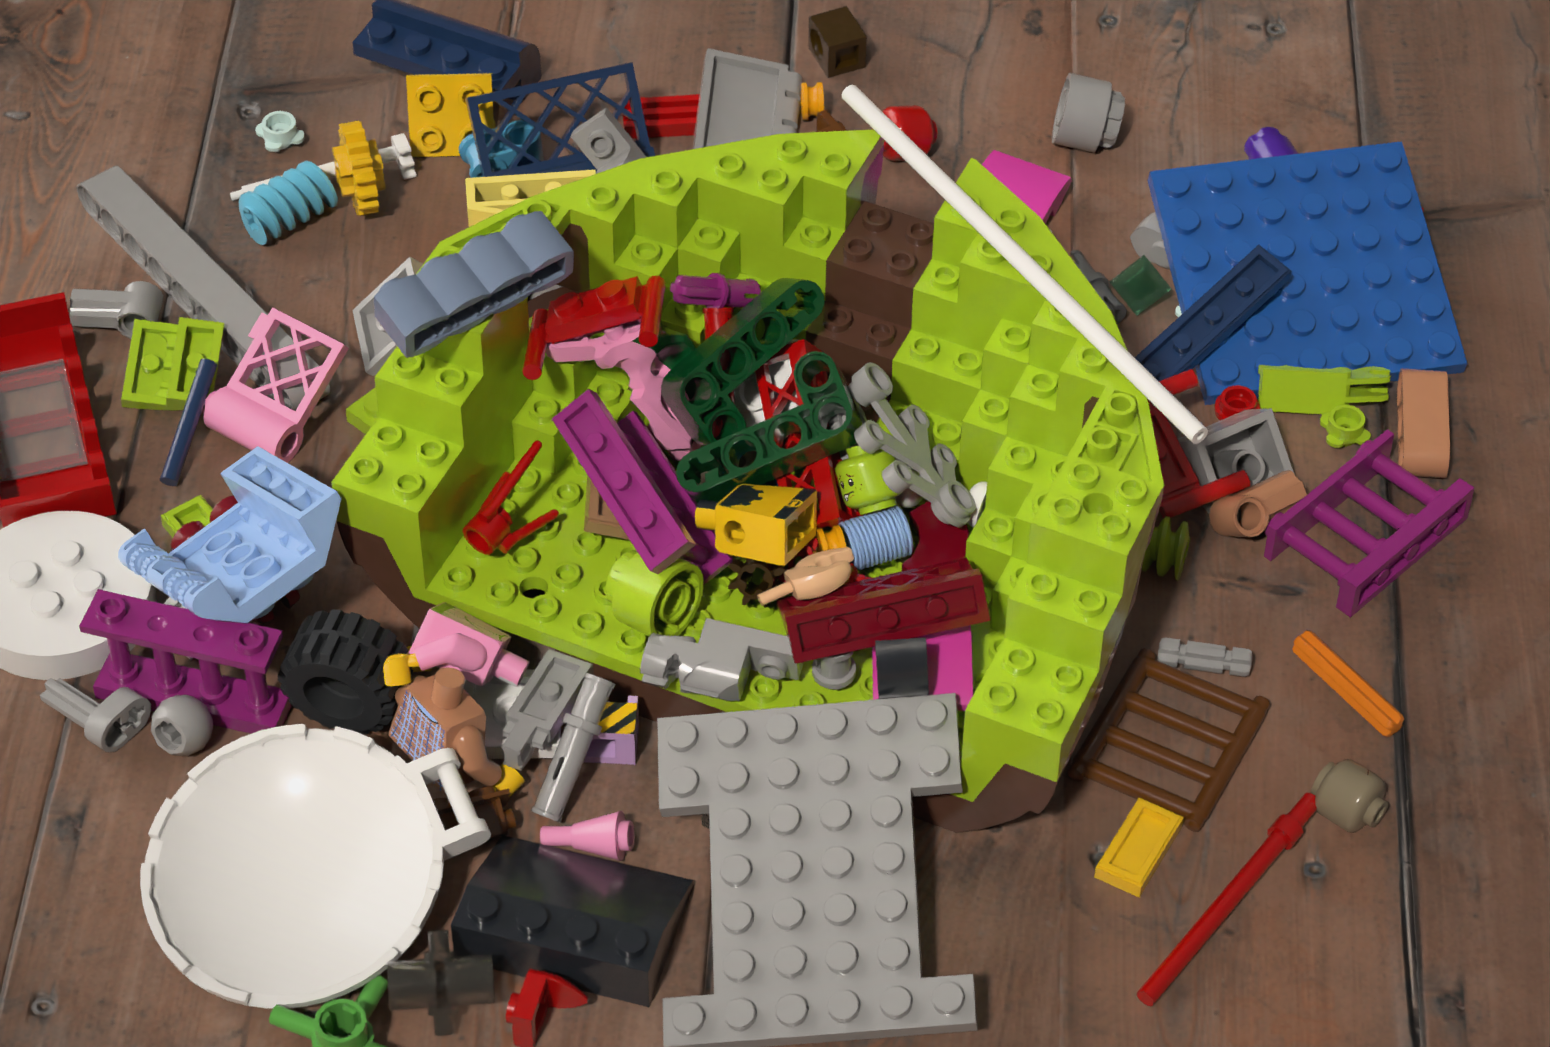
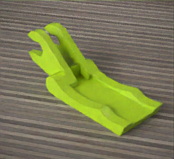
[1257,365,1391,414]

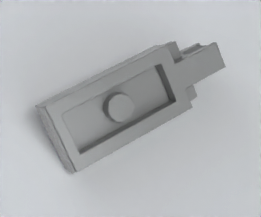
[502,649,594,771]

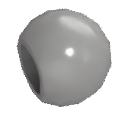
[151,695,213,756]

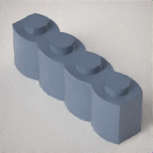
[374,211,574,358]

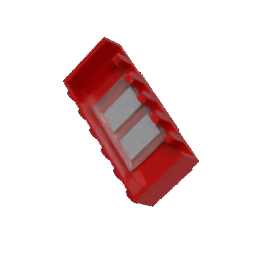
[0,292,116,528]

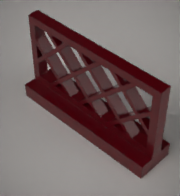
[777,557,990,664]

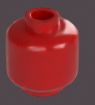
[872,105,938,161]

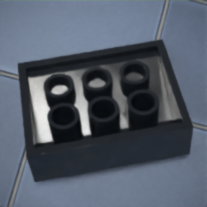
[451,835,693,1007]

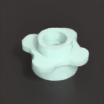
[256,111,305,152]

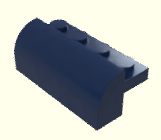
[352,0,542,103]

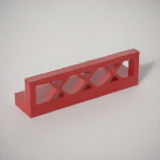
[755,339,856,529]

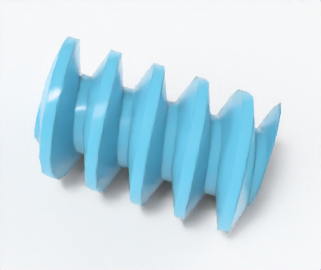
[239,161,338,245]

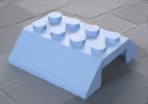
[118,446,341,623]

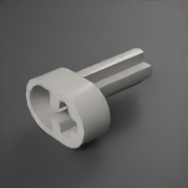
[40,678,151,753]

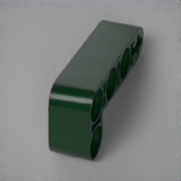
[661,278,824,446]
[676,351,862,502]

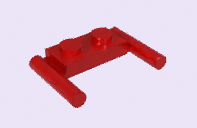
[522,276,666,380]
[1147,369,1250,519]

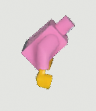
[383,602,529,687]

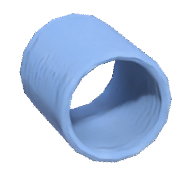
[838,505,913,570]

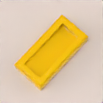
[1094,798,1184,898]

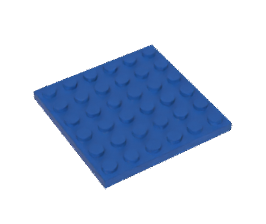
[1147,141,1467,405]

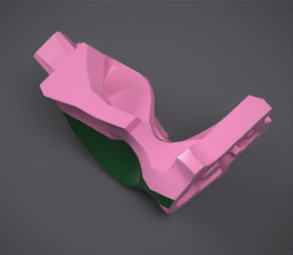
[546,316,701,461]

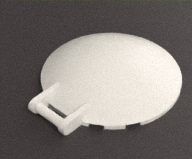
[141,724,491,1009]

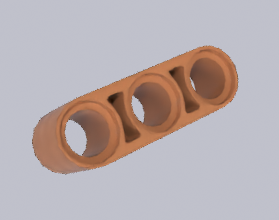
[1397,368,1450,479]

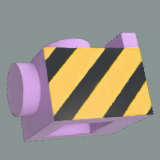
[570,696,639,765]

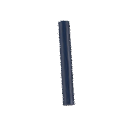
[160,359,217,486]

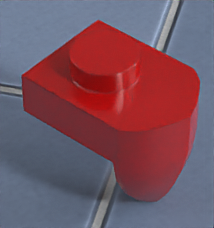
[506,969,589,1047]

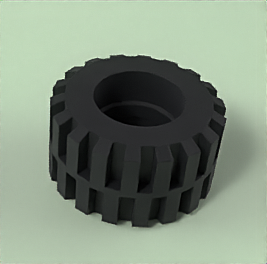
[278,609,413,734]

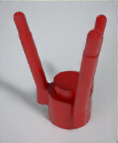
[462,440,559,555]

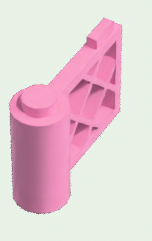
[202,308,349,463]

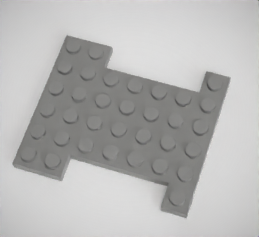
[657,693,978,1047]

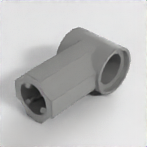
[69,281,163,339]

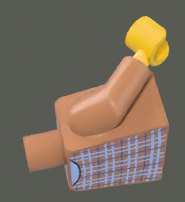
[388,667,525,798]

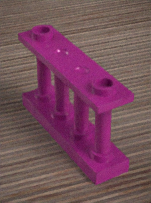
[552,389,733,585]
[1264,429,1474,618]
[79,589,292,734]

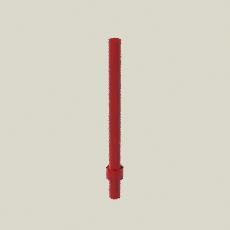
[1137,792,1317,1006]

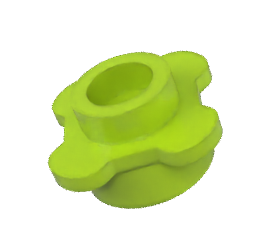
[1320,405,1371,448]

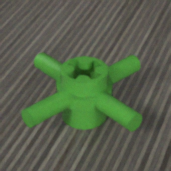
[269,975,389,1047]

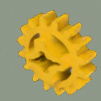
[332,121,386,216]

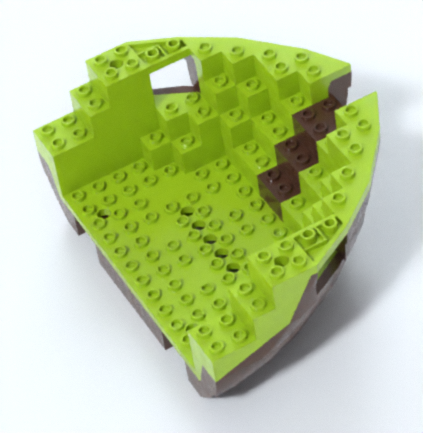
[331,129,1164,833]

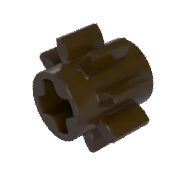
[728,558,788,608]

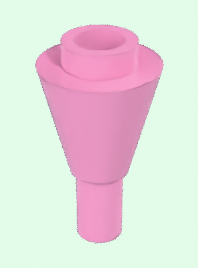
[540,811,634,861]

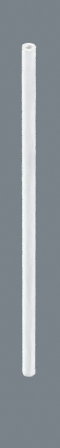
[842,85,1208,444]

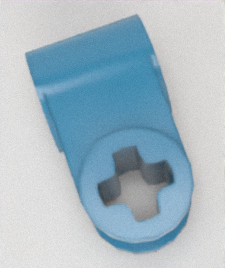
[459,120,544,178]

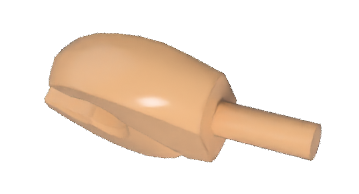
[757,547,854,606]

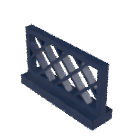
[465,62,655,177]

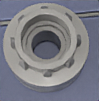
[1052,73,1125,153]

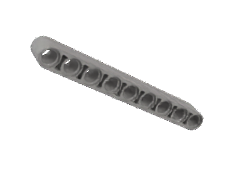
[77,166,330,411]

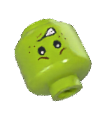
[835,445,901,515]

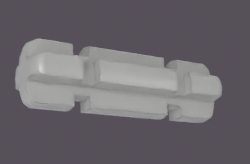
[1157,637,1252,677]

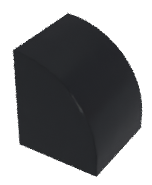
[875,638,929,699]

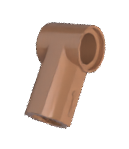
[1209,470,1307,537]

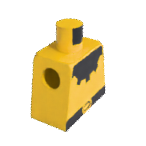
[695,484,817,566]

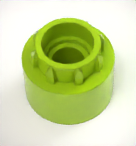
[605,550,704,637]

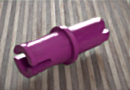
[670,273,761,309]

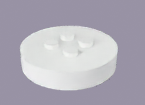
[0,511,157,680]

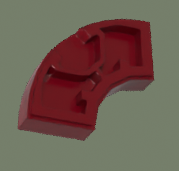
[902,501,968,571]

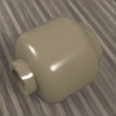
[1311,759,1388,833]

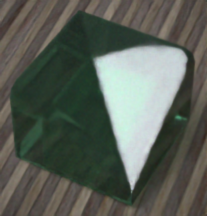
[1109,255,1171,316]

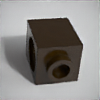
[808,6,867,78]

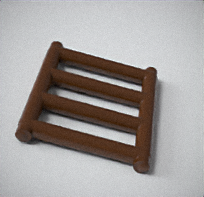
[1067,648,1270,832]

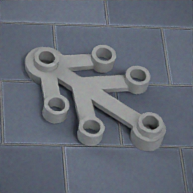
[849,362,976,527]

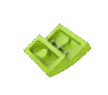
[121,317,224,410]

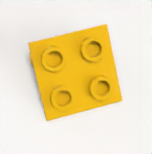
[406,73,495,157]

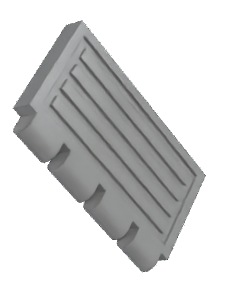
[693,48,802,149]

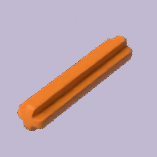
[1292,630,1404,737]

